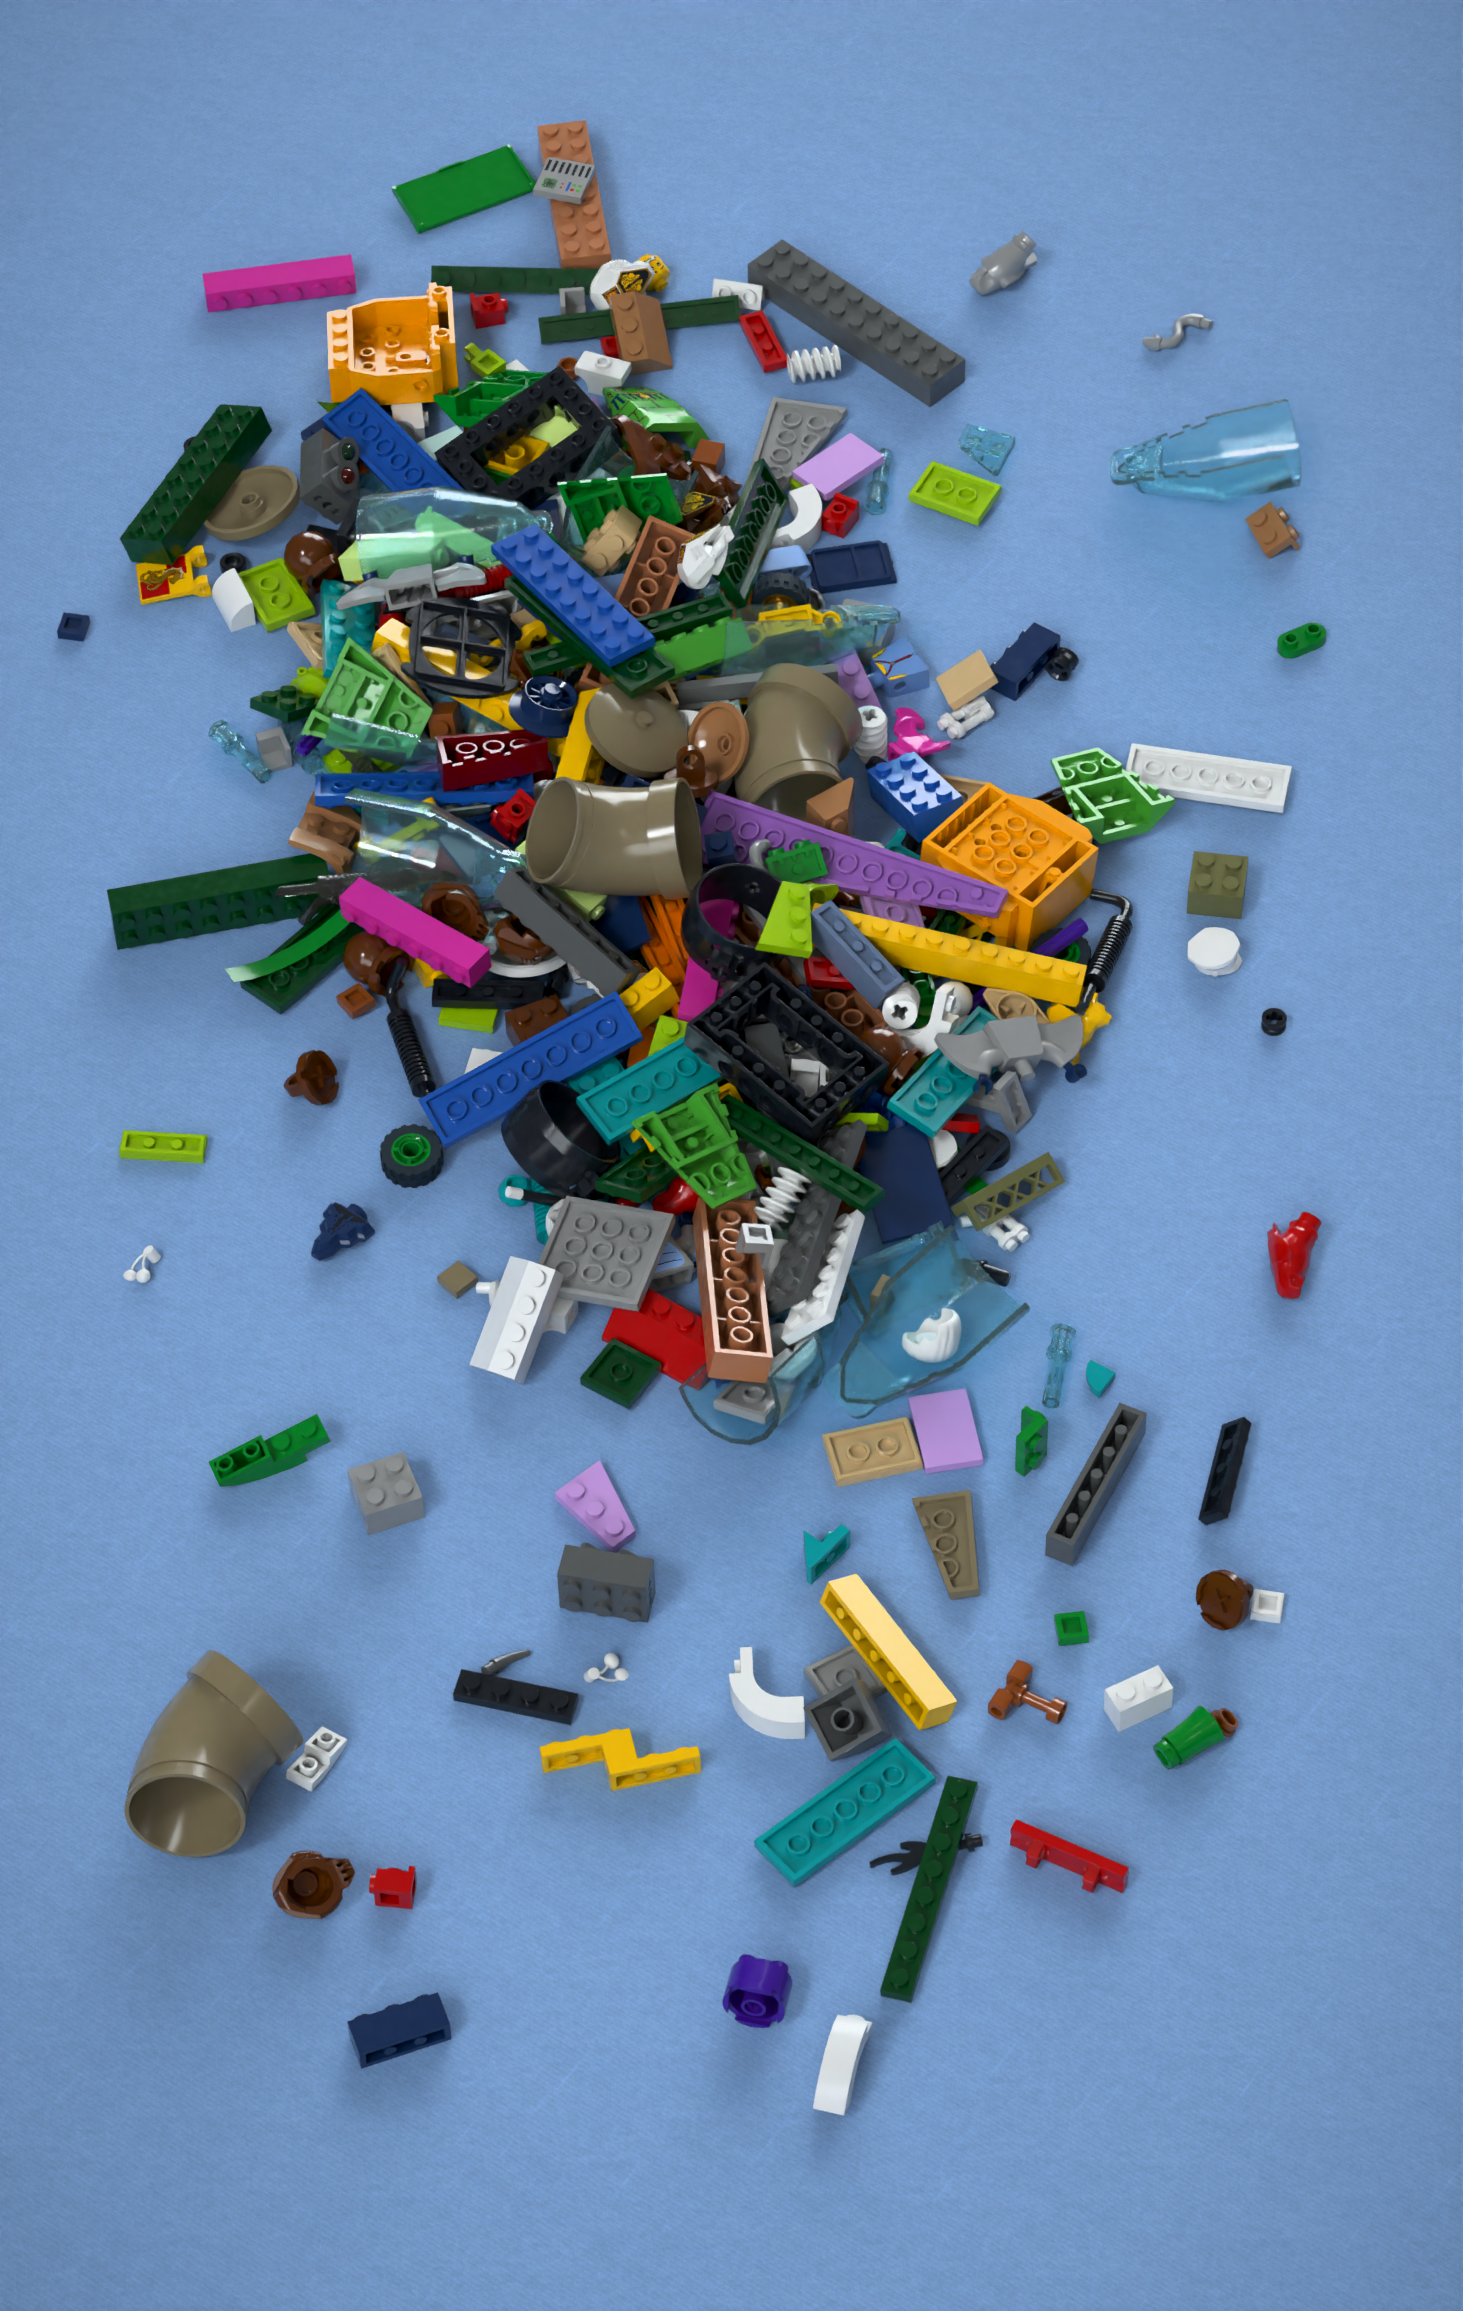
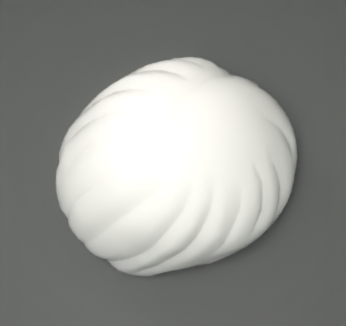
[902,1308,962,1363]

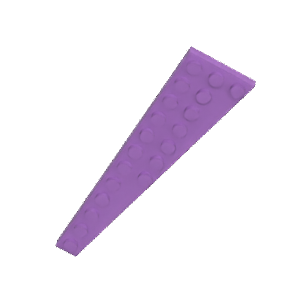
[700,790,1009,918]

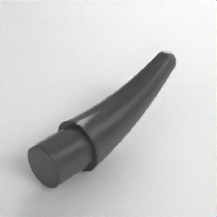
[481,1650,531,1675]

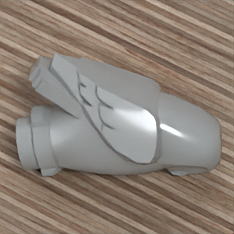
[969,231,1037,295]

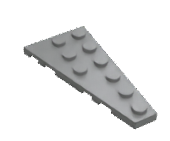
[745,397,847,491]

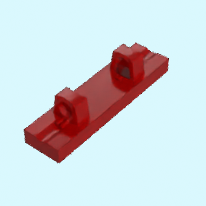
[1010,1819,1129,1893]

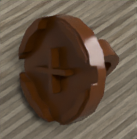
[664,745,718,798]
[284,1050,339,1106]
[1196,1569,1253,1631]

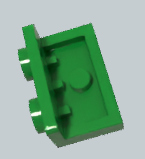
[1015,1406,1048,1477]

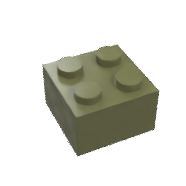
[1187,851,1249,919]

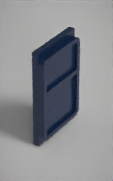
[806,540,897,594]
[590,895,653,956]

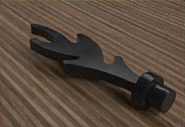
[869,1833,983,1876]

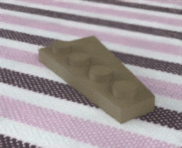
[912,1490,980,1600]

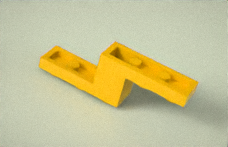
[539,1728,701,1791]

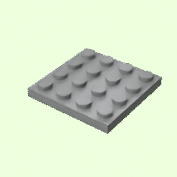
[538,1196,676,1312]

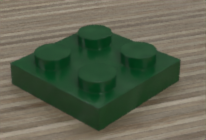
[250,685,320,723]
[580,1338,662,1410]

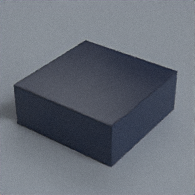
[57,612,90,642]

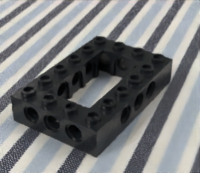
[434,365,623,523]
[684,962,889,1144]

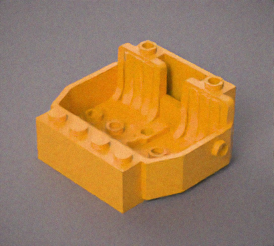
[327,282,459,405]
[920,782,1099,952]

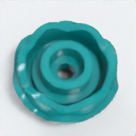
[498,1174,532,1207]

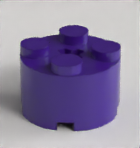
[722,1954,793,2028]

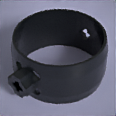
[680,863,785,982]
[501,1080,621,1200]

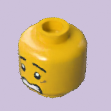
[637,254,670,292]

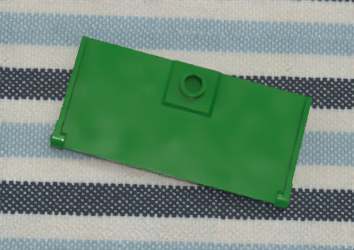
[392,144,536,234]

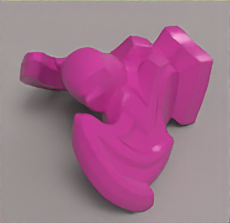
[887,707,951,761]

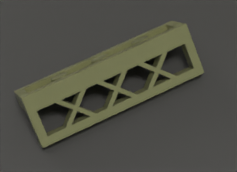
[951,1152,1065,1232]

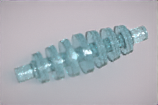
[277,720,325,779]

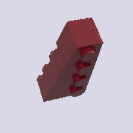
[436,729,548,792]

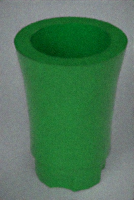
[1153,1706,1224,1770]

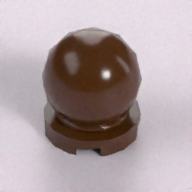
[284,531,343,598]
[342,931,414,997]
[857,1026,925,1097]

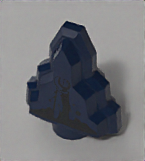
[311,1202,375,1261]

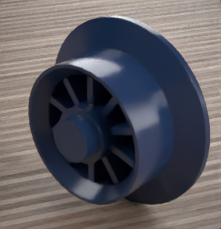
[508,675,578,738]

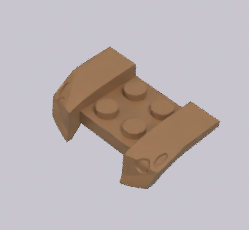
[288,792,367,878]

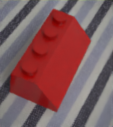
[602,1288,709,1392]

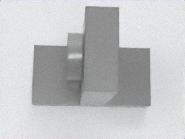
[966,1071,1032,1133]

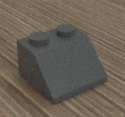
[803,1678,893,1762]

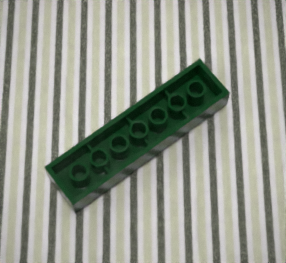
[120,404,272,565]
[107,853,333,950]

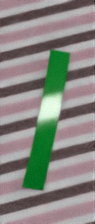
[225,909,350,983]

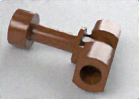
[988,1660,1068,1725]

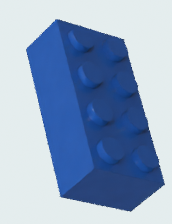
[866,752,964,843]

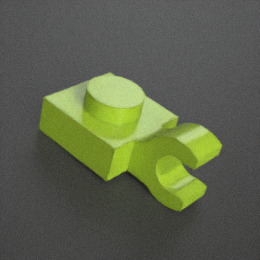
[464,343,506,377]

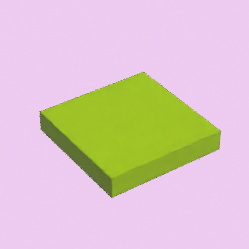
[438,978,500,1033]

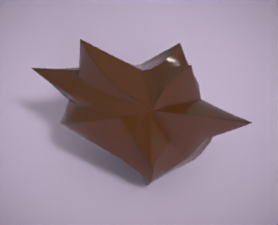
[693,465,742,516]

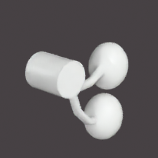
[123,1245,161,1283]
[584,1653,629,1683]

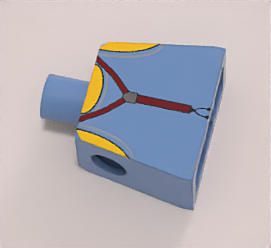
[867,637,929,698]

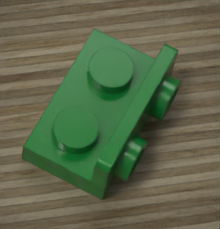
[763,839,828,883]

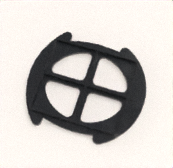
[401,597,522,699]

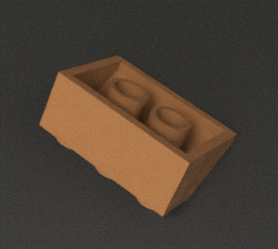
[609,291,673,376]
[806,777,854,838]

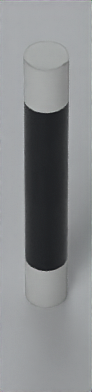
[505,1186,564,1206]

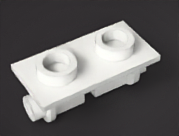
[712,278,765,311]

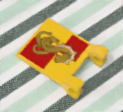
[136,545,212,605]

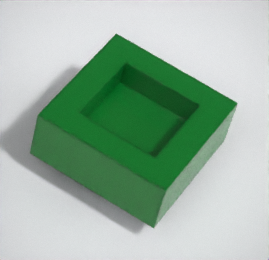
[1054,1611,1089,1646]

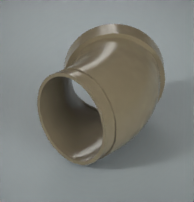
[733,663,863,822]
[525,777,703,900]
[124,1650,304,1857]

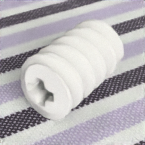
[786,345,841,383]
[853,706,888,763]
[882,982,920,1029]
[754,1167,812,1232]

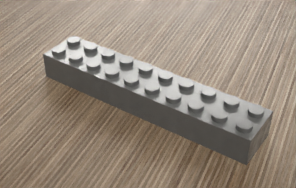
[747,239,965,407]

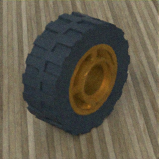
[751,572,811,619]

